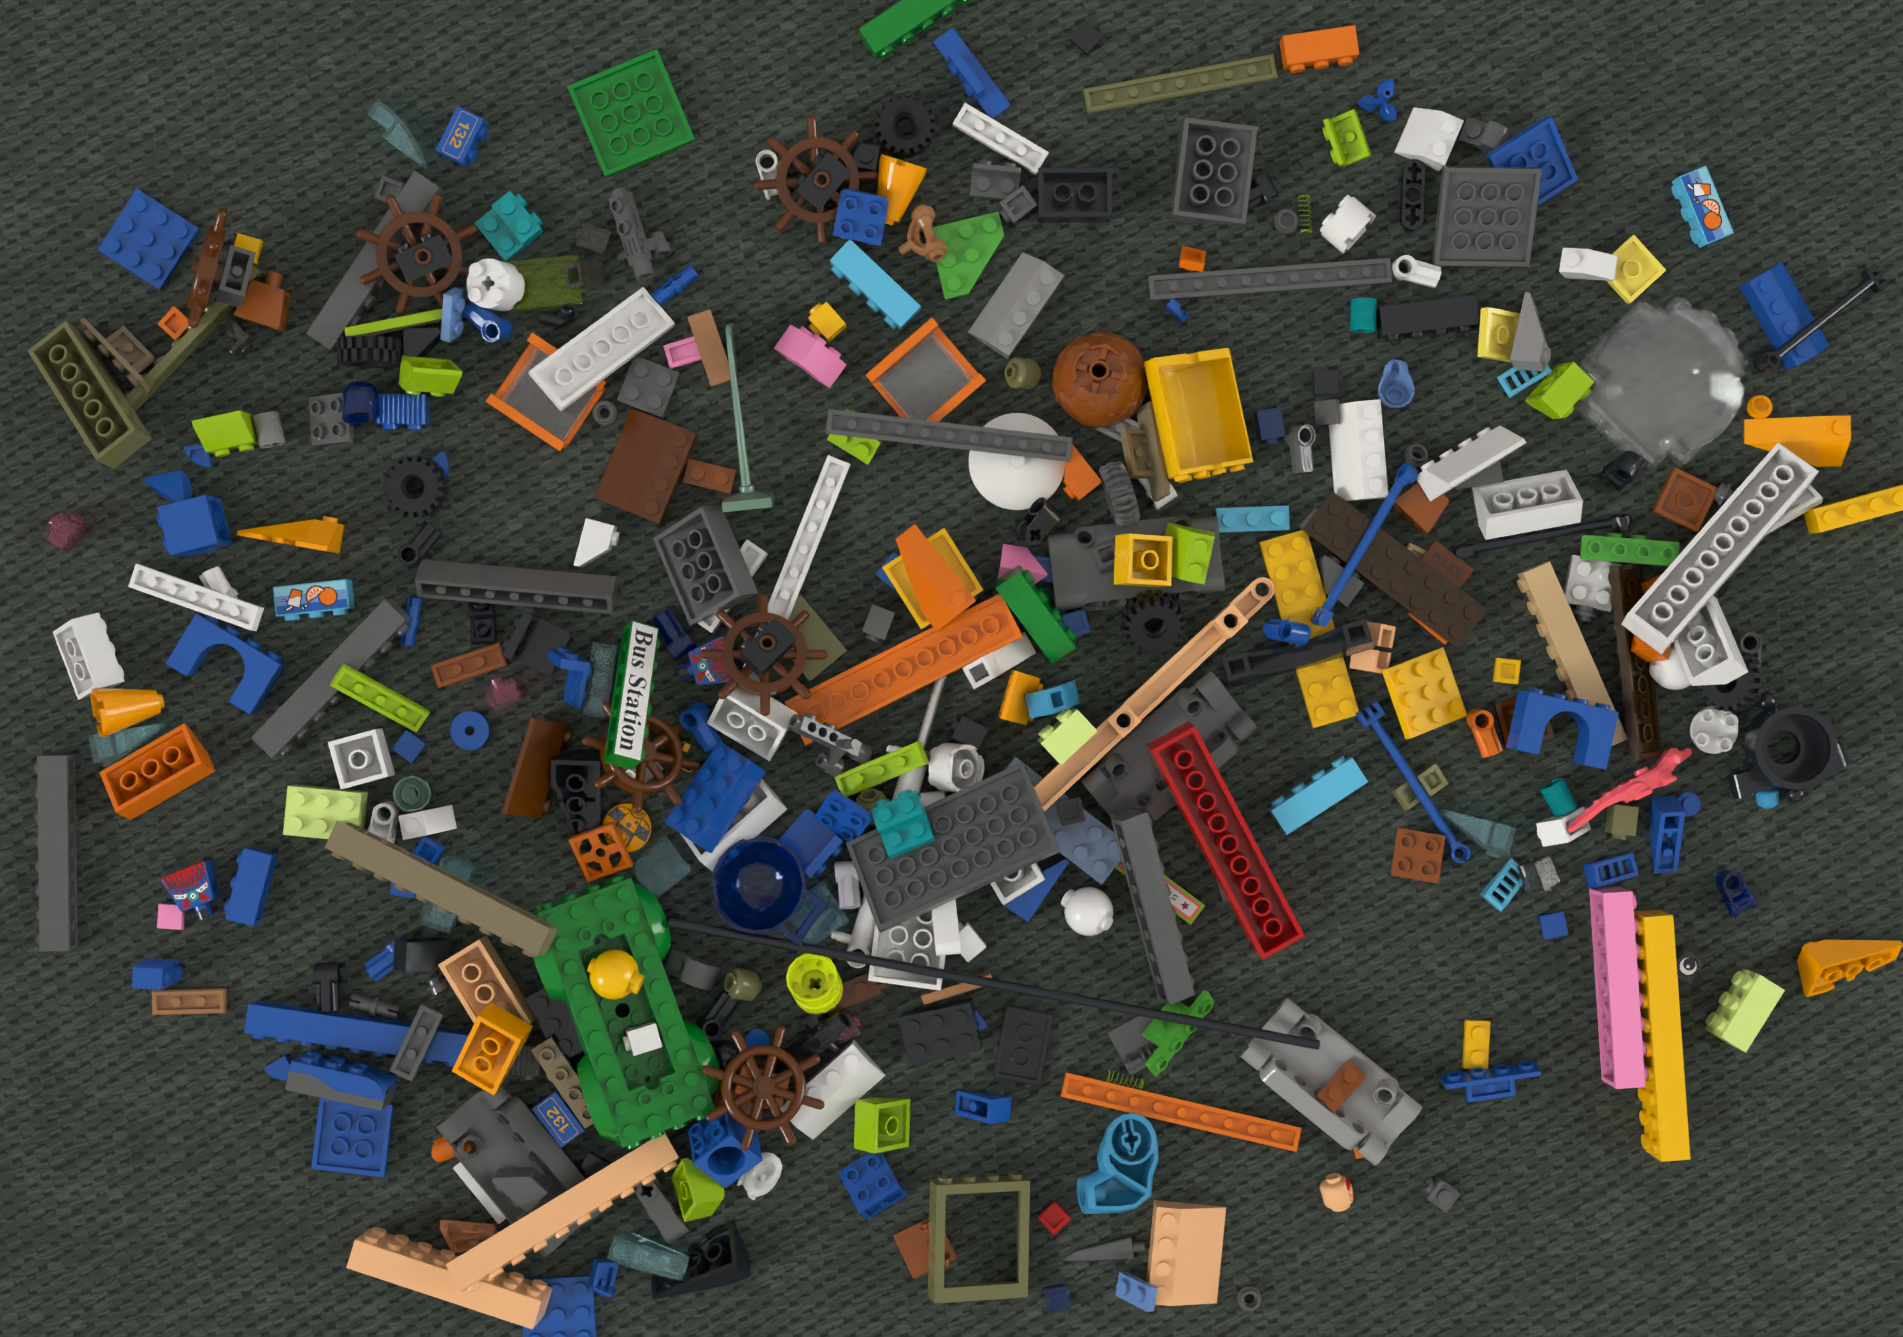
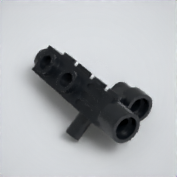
[773,1011,851,1074]

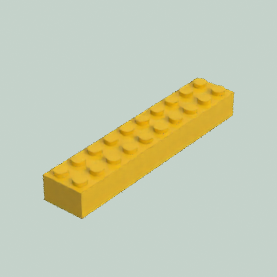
[1634,910,1690,1162]

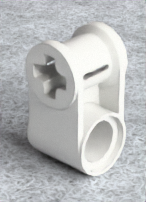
[756,150,790,200]
[368,801,400,844]

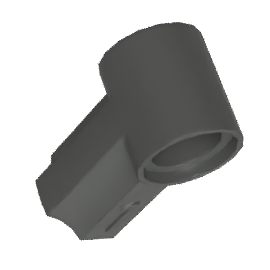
[1284,424,1316,473]

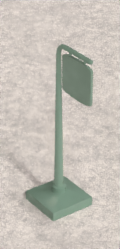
[722,323,774,512]

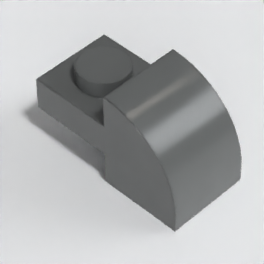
[1458,117,1515,154]
[664,948,721,990]

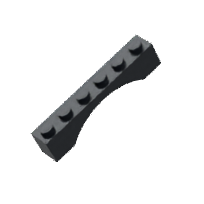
[1222,619,1374,688]

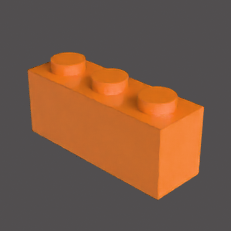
[1279,25,1359,73]

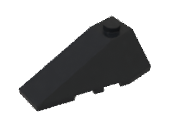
[551,749,603,851]
[651,1221,751,1300]

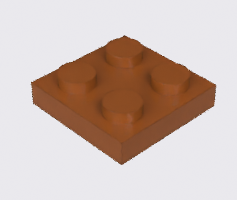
[1651,468,1719,533]

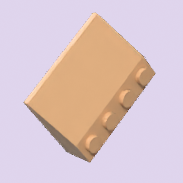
[1146,1200,1226,1306]

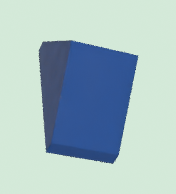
[145,470,192,503]

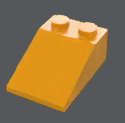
[998,670,1043,725]
[452,1002,533,1095]

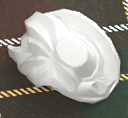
[737,1152,782,1200]

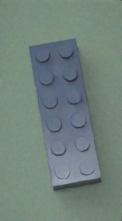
[1003,756,1121,884]

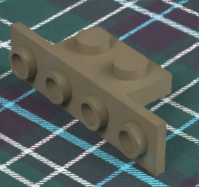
[80,318,156,393]
[1120,401,1170,502]
[531,1036,594,1129]

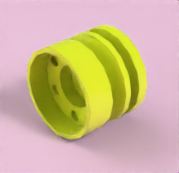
[786,953,843,1015]

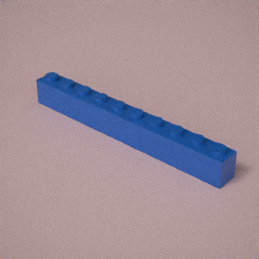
[244,1001,471,1067]

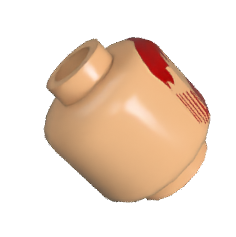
[1320,1173,1354,1212]

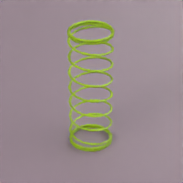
[1297,195,1313,233]
[1106,1070,1144,1090]

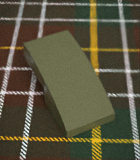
[1391,763,1449,811]

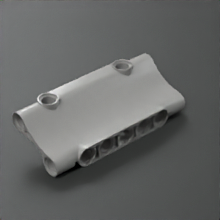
[1240,998,1422,1166]

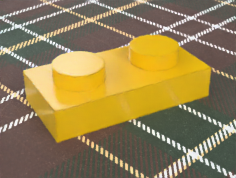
[1462,1019,1490,1069]

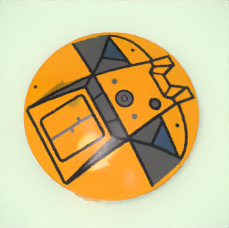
[603,804,652,852]

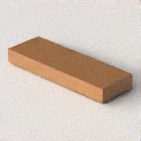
[687,309,731,387]
[921,971,992,1005]
[152,988,227,1015]

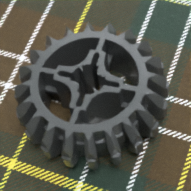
[1099,461,1140,526]

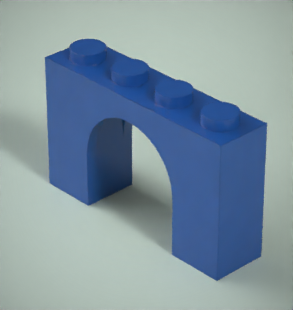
[166,613,286,714]
[1506,687,1619,770]

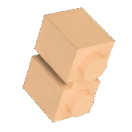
[1350,620,1396,674]

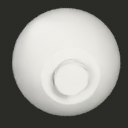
[1649,642,1691,690]
[1061,887,1113,936]

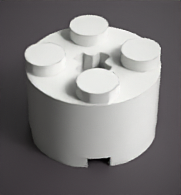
[1320,195,1376,254]
[467,259,525,311]
[928,743,984,792]

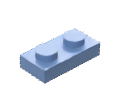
[440,287,465,342]
[1115,1272,1158,1312]

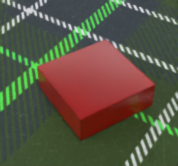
[1037,1200,1071,1235]

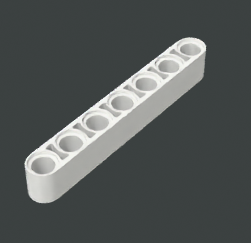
[920,791,961,956]

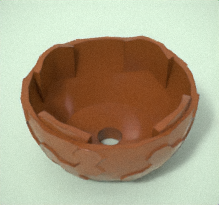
[1052,332,1148,428]

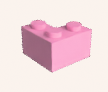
[774,325,847,388]

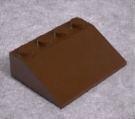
[594,408,699,525]
[502,715,573,818]

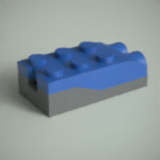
[285,1050,398,1111]

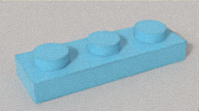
[1215,506,1290,533]

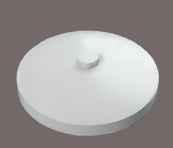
[969,413,1066,510]

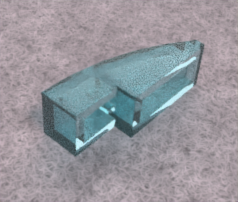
[367,99,429,170]

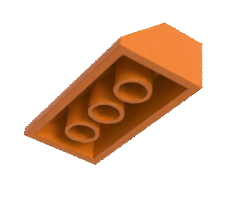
[99,723,216,820]

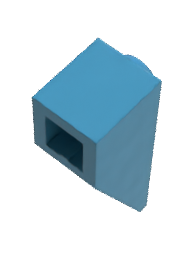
[1025,680,1080,718]

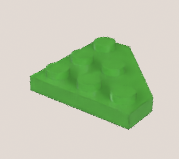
[932,212,1004,300]

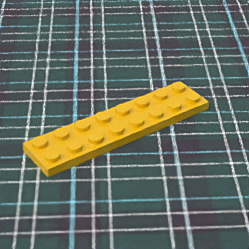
[1259,530,1359,728]

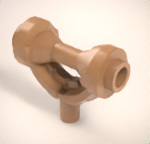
[898,205,948,262]

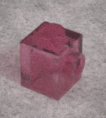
[42,512,88,551]
[484,676,525,711]

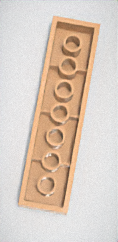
[346,1227,552,1329]

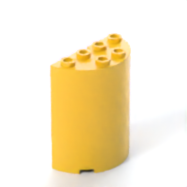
[1144,348,1253,483]

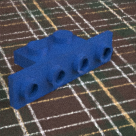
[933,28,1010,119]
[1439,1061,1541,1103]

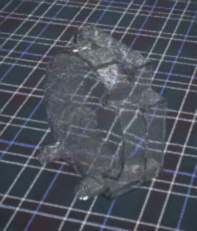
[1573,296,1748,471]

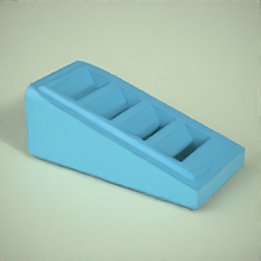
[1497,363,1552,398]
[1479,858,1529,912]

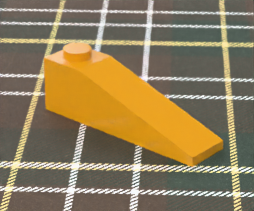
[1744,416,1851,467]
[237,516,344,553]
[1797,940,1903,997]

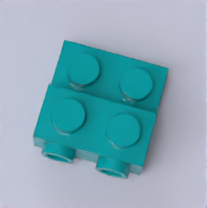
[474,191,544,262]
[871,790,936,859]

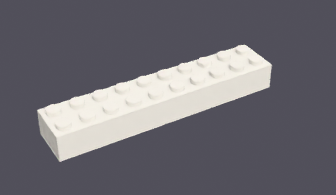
[1622,443,1819,655]

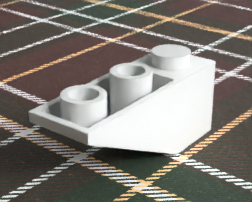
[962,632,1036,689]

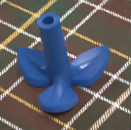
[1358,78,1397,121]

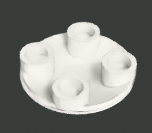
[1690,706,1739,754]

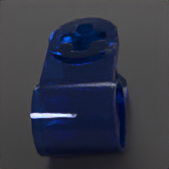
[1715,869,1757,918]

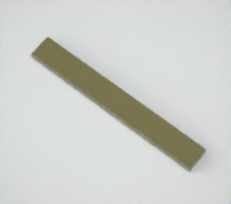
[1083,54,1278,114]

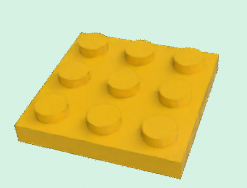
[882,528,983,629]
[1382,647,1467,739]

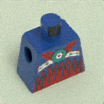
[677,636,730,685]
[161,859,220,921]

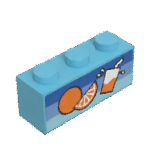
[1672,166,1734,248]
[273,579,355,621]

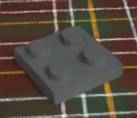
[617,356,680,419]

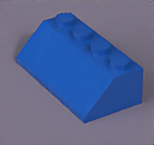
[1739,262,1829,370]

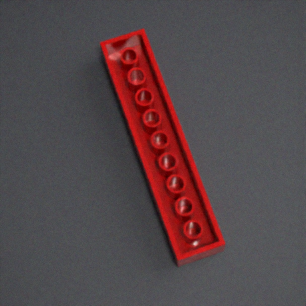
[1146,721,1305,960]

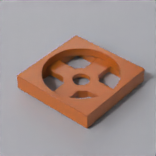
[568,821,633,883]

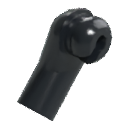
[539,304,575,328]

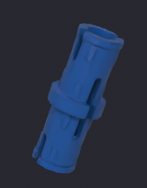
[651,264,699,306]
[399,596,423,647]

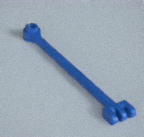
[1311,462,1418,626]
[1355,700,1470,863]

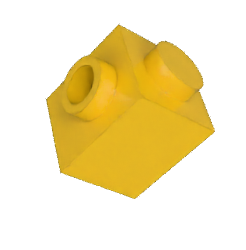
[808,302,847,343]

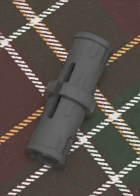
[349,993,402,1020]

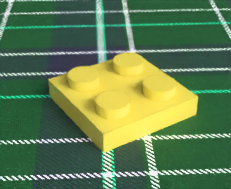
[1607,235,1666,304]
[1478,307,1520,363]

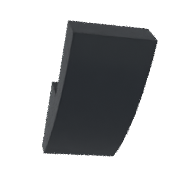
[468,602,497,645]

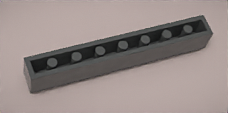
[306,171,444,353]
[415,560,617,614]
[251,598,412,758]
[34,754,78,952]
[1111,809,1195,1005]

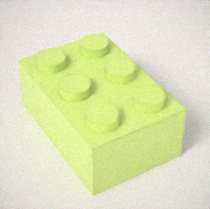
[1037,708,1098,765]
[283,784,368,839]
[1705,968,1785,1053]

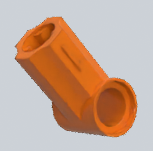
[1466,708,1503,758]

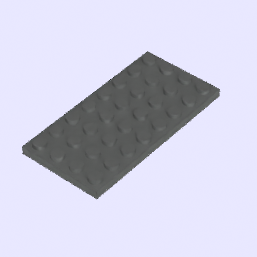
[846,762,1061,933]

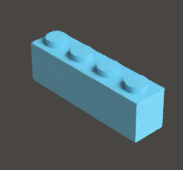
[830,239,921,330]
[1268,756,1368,835]

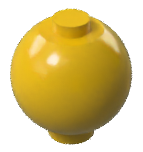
[587,949,645,1000]

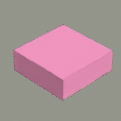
[157,903,185,930]

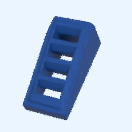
[1583,852,1639,888]

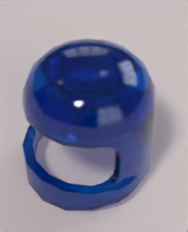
[342,381,380,424]

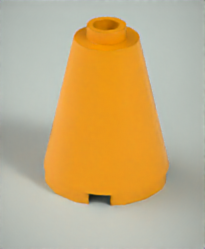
[877,154,927,225]
[90,688,164,737]

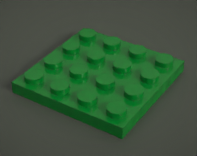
[567,49,695,178]

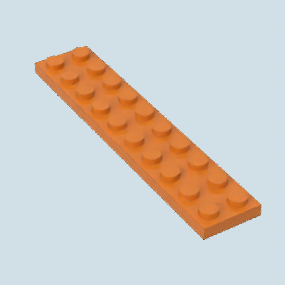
[784,594,1023,745]

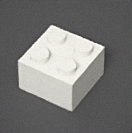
[328,728,395,789]

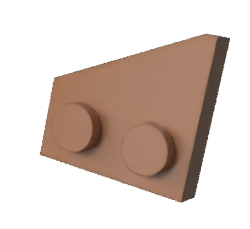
[440,1220,498,1253]

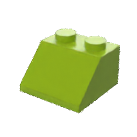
[399,355,462,397]
[1524,362,1594,419]
[192,410,259,457]
[1165,522,1216,585]
[854,1097,910,1154]
[671,1158,725,1222]

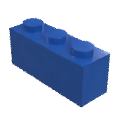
[224,846,279,926]

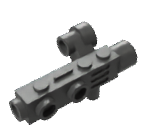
[609,188,672,281]
[789,713,872,777]

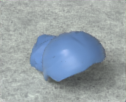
[1378,359,1415,408]

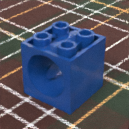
[156,495,232,557]
[688,1113,763,1188]

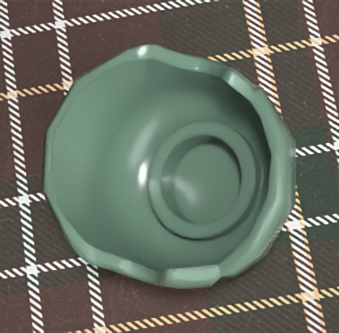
[393,776,431,813]

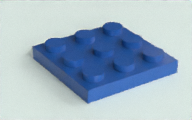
[1486,116,1578,206]
[97,188,201,291]
[311,1098,395,1177]
[522,1274,597,1337]

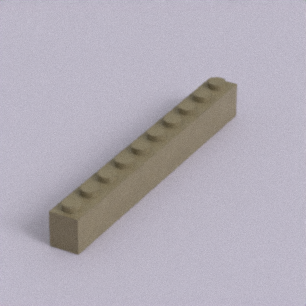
[325,820,559,958]

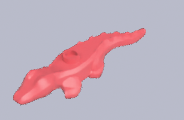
[1568,748,1692,833]

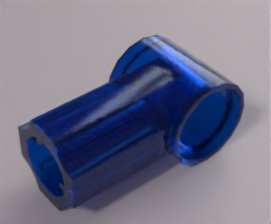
[652,608,697,660]

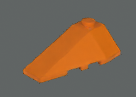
[896,524,976,631]

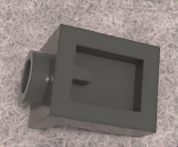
[999,185,1038,225]
[1422,1175,1460,1213]

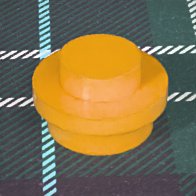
[1747,395,1773,419]

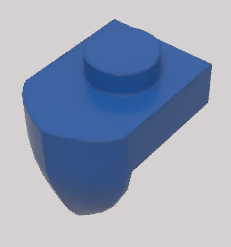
[588,1259,619,1297]

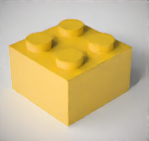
[1114,534,1173,587]

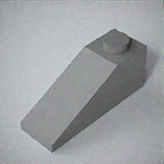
[1510,292,1551,372]

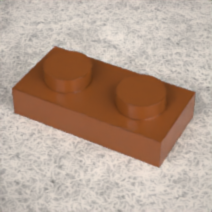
[683,459,736,494]
[1316,1059,1367,1113]

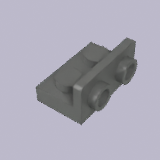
[970,160,1021,200]

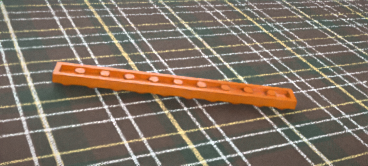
[1060,1072,1302,1152]

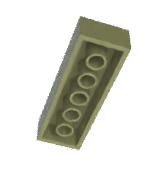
[28,321,152,469]

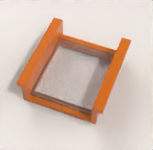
[866,318,986,422]
[486,333,606,451]

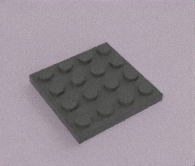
[1432,166,1542,267]

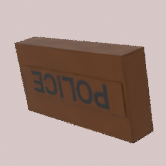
[1421,540,1474,588]

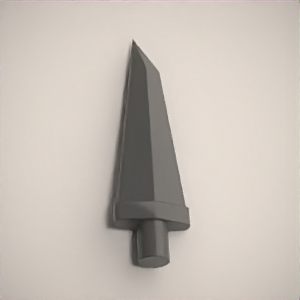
[1064,1236,1145,1261]

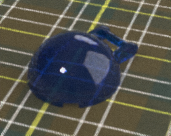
[710,836,830,946]

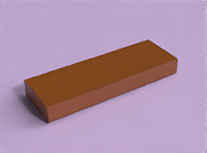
[430,642,508,688]

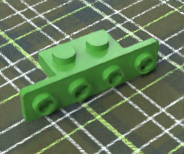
[1580,533,1680,566]
[1142,990,1214,1077]

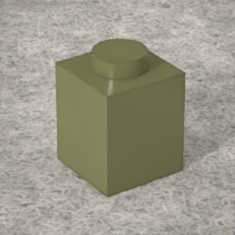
[1605,804,1639,840]

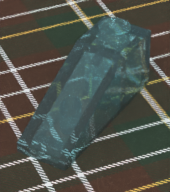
[89,723,170,767]
[1440,809,1516,858]
[607,1231,690,1281]

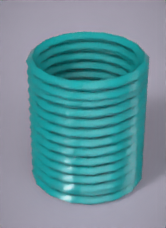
[1350,298,1377,333]
[1540,778,1578,817]

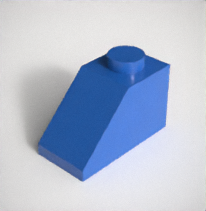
[955,1090,1012,1124]

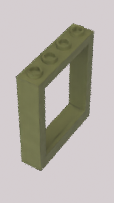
[928,1172,1030,1303]

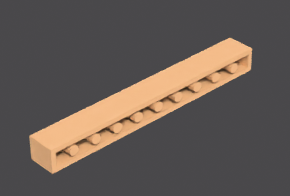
[446,1132,680,1293]

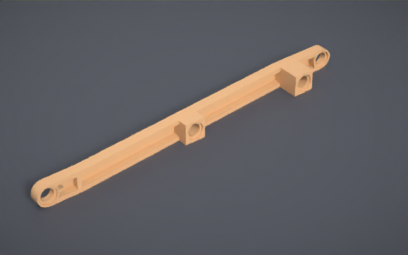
[1034,577,1275,812]

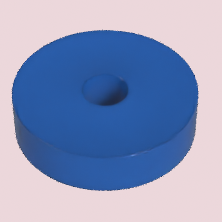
[450,711,491,750]

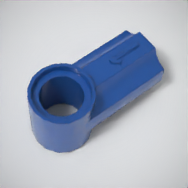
[463,301,513,342]
[1263,618,1311,646]
[679,702,723,753]
[365,935,406,982]

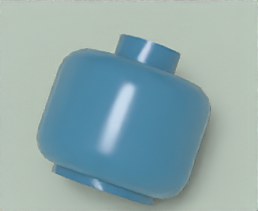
[1755,787,1779,809]

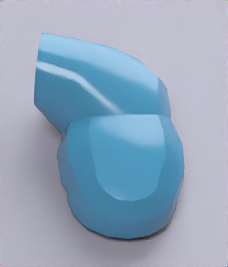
[1077,1113,1159,1214]

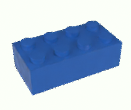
[664,741,766,853]

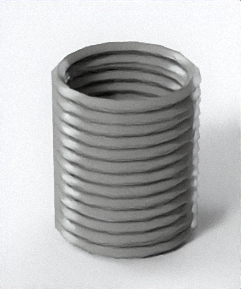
[252,411,286,448]

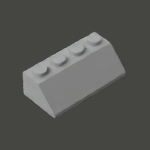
[968,252,1064,359]

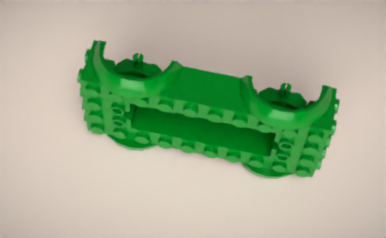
[532,875,721,1149]

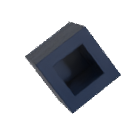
[1254,407,1286,445]

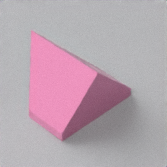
[995,544,1048,592]

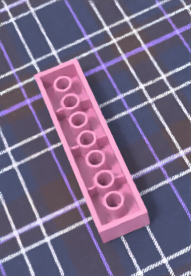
[1589,886,1648,1089]

